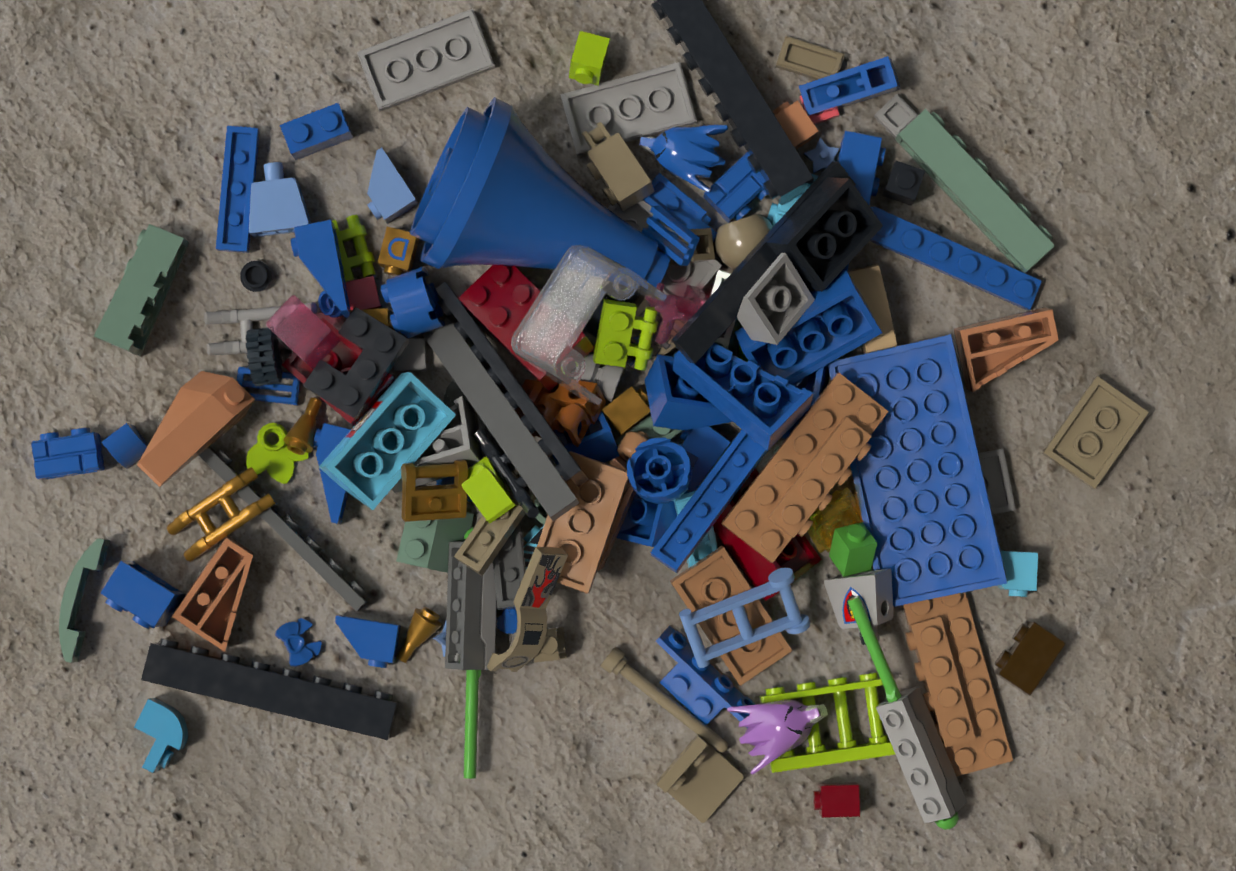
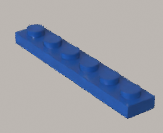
[870,207,1042,310]
[650,430,768,573]

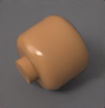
[617,431,649,462]

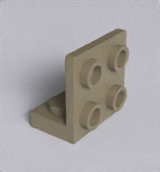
[656,735,744,823]

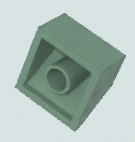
[396,513,474,573]

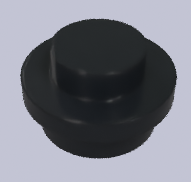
[240,261,272,292]

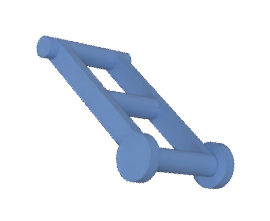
[679,568,810,668]

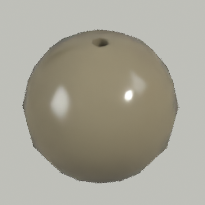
[715,214,773,270]

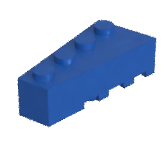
[673,343,813,451]

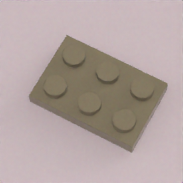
[1042,376,1149,489]

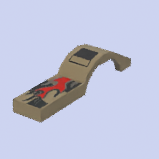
[487,547,568,672]

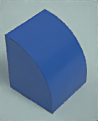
[102,423,148,469]

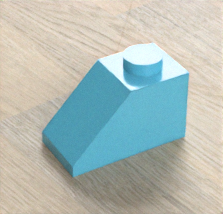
[997,551,1038,597]

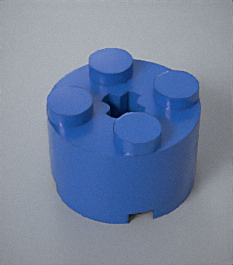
[381,267,445,338]

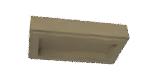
[776,36,845,80]

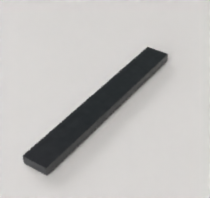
[671,161,856,364]

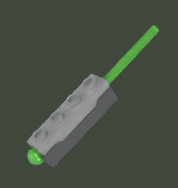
[445,527,497,779]
[847,596,967,830]

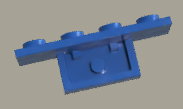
[655,625,755,728]

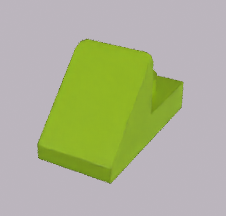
[462,456,516,523]

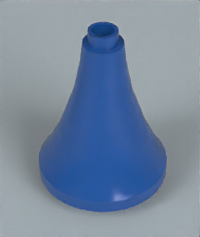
[410,97,670,290]

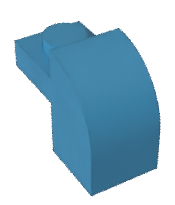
[134,698,188,773]

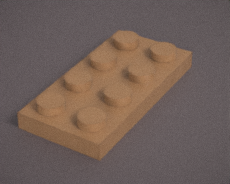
[537,451,629,594]
[670,546,792,686]

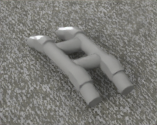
[204,302,317,355]

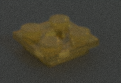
[807,487,863,553]

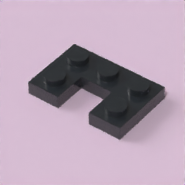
[303,307,409,421]

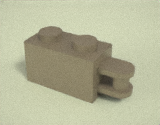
[582,122,654,212]

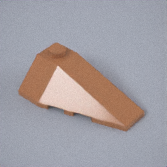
[137,371,255,487]

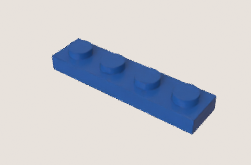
[216,126,260,253]

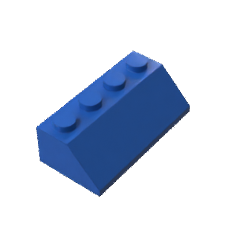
[735,268,882,385]

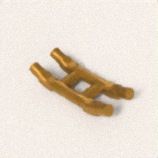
[167,467,276,562]

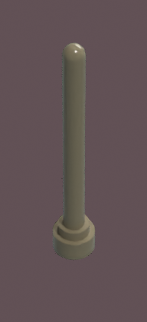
[600,646,728,752]

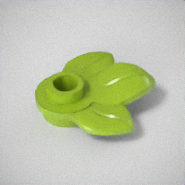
[246,423,309,484]

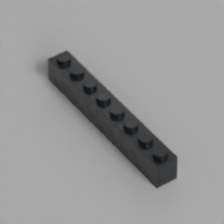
[651,0,814,205]
[141,638,399,740]

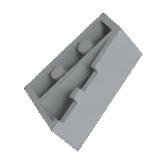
[392,396,482,493]

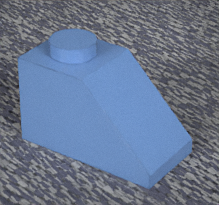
[367,147,418,224]

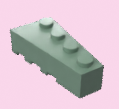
[94,224,189,357]

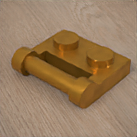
[401,460,468,522]

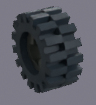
[246,327,283,386]

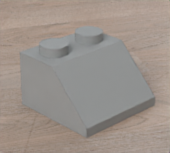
[737,253,815,345]

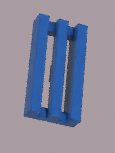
[642,206,700,266]
[237,367,300,406]

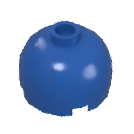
[627,437,692,504]

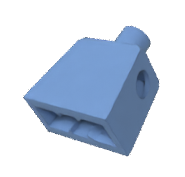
[249,162,311,238]

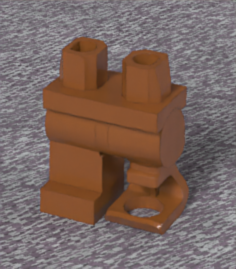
[512,378,606,447]

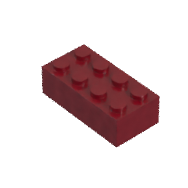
[458,265,594,392]

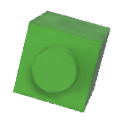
[829,522,877,577]

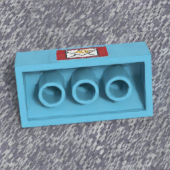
[319,372,456,510]

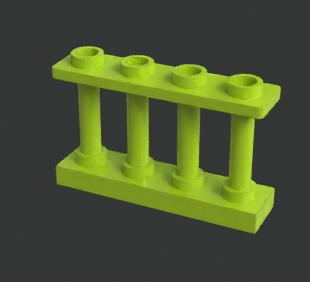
[759,672,896,773]

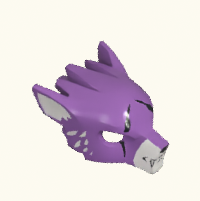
[727,699,828,775]

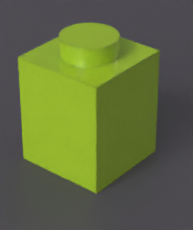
[569,31,610,86]

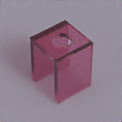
[266,295,341,369]

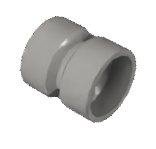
[573,352,624,402]

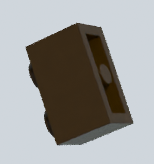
[994,621,1066,696]

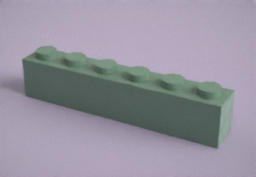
[895,109,1055,273]

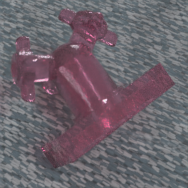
[645,283,708,344]

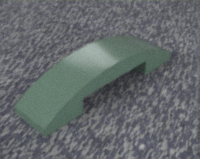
[59,538,110,663]

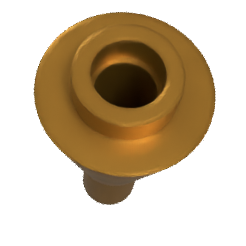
[283,398,322,455]
[396,607,442,663]

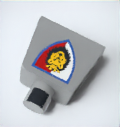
[824,568,894,645]

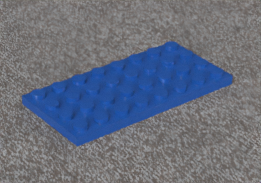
[827,334,1008,607]

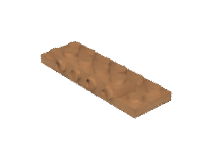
[721,372,889,563]
[902,592,1013,777]

